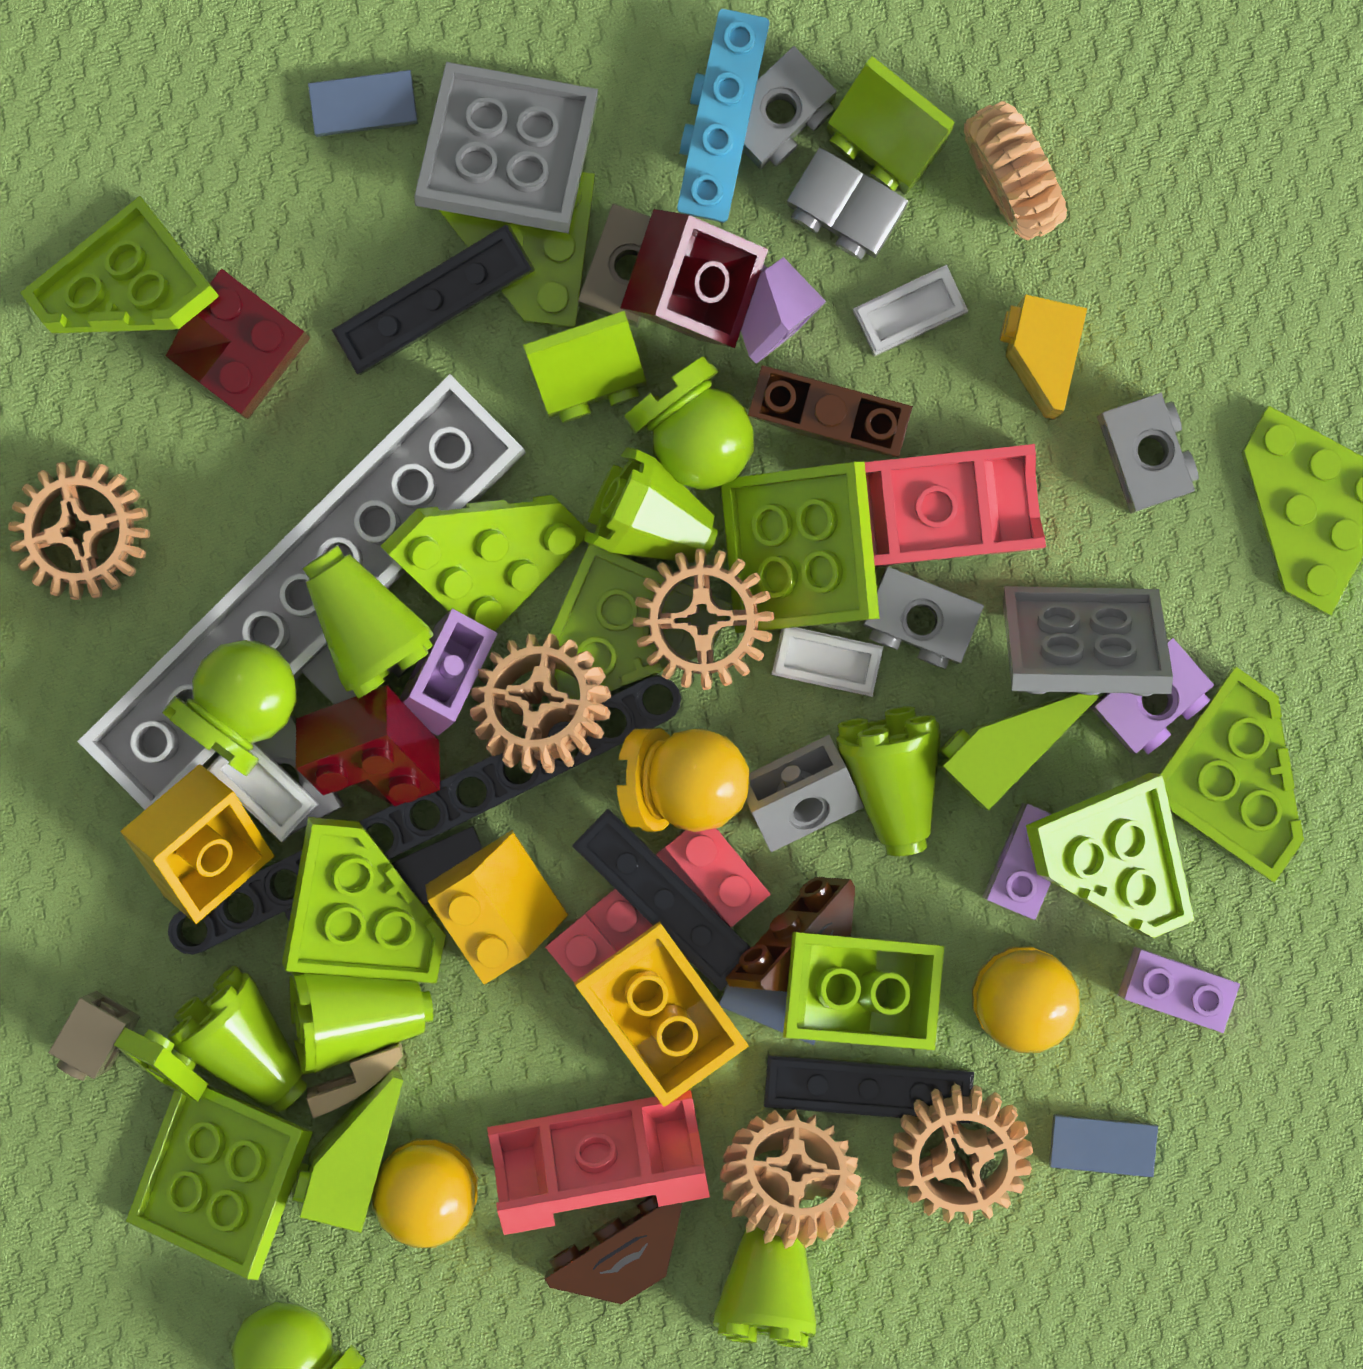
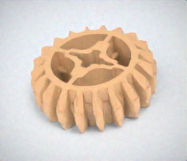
[964,101,1067,241]
[8,460,150,600]
[633,549,775,690]
[470,633,611,774]
[892,1083,1033,1225]
[720,1109,861,1249]

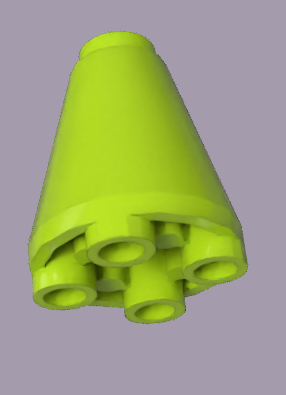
[302,545,434,698]
[836,706,941,856]
[168,966,307,1112]
[713,1227,816,1348]

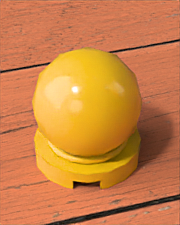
[617,728,749,832]
[972,946,1080,1053]
[372,1138,478,1248]

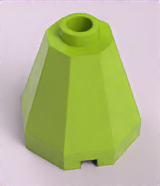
[584,447,718,563]

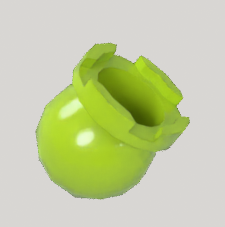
[624,356,754,490]
[162,640,297,776]
[231,1302,365,1369]

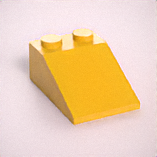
[574,921,749,1107]

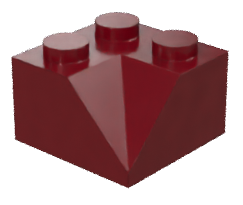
[620,209,768,348]
[166,268,310,419]
[295,685,440,806]

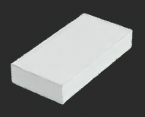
[853,265,968,357]
[771,627,883,697]
[207,743,320,842]

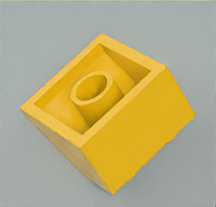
[1000,294,1087,419]
[425,830,568,985]

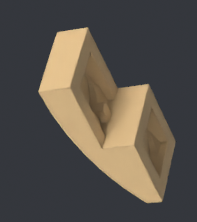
[307,1042,403,1118]

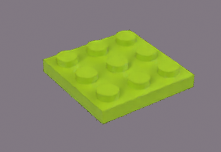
[721,462,880,633]
[126,1085,313,1280]

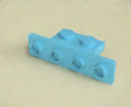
[677,9,769,223]

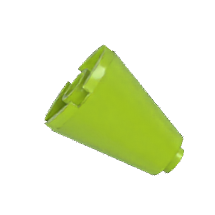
[289,972,433,1074]

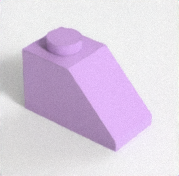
[741,257,826,364]

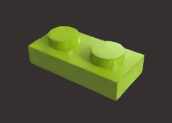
[114,1027,208,1102]

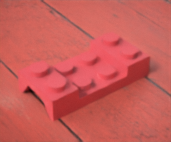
[865,444,1046,567]
[545,828,771,982]
[487,1090,710,1235]

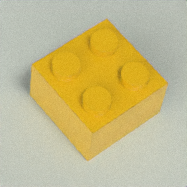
[120,764,275,924]

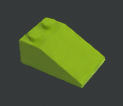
[826,56,955,194]
[523,311,647,423]
[938,692,1099,810]
[783,932,945,1050]
[291,1066,403,1233]

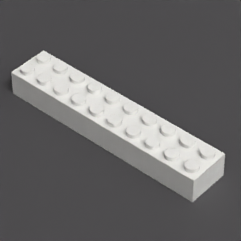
[77,374,526,810]

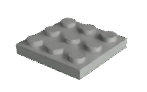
[414,62,598,233]
[1003,586,1173,696]

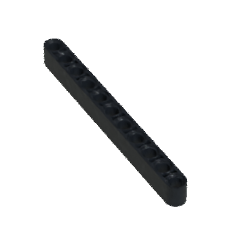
[168,676,681,955]

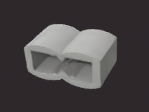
[787,147,908,260]

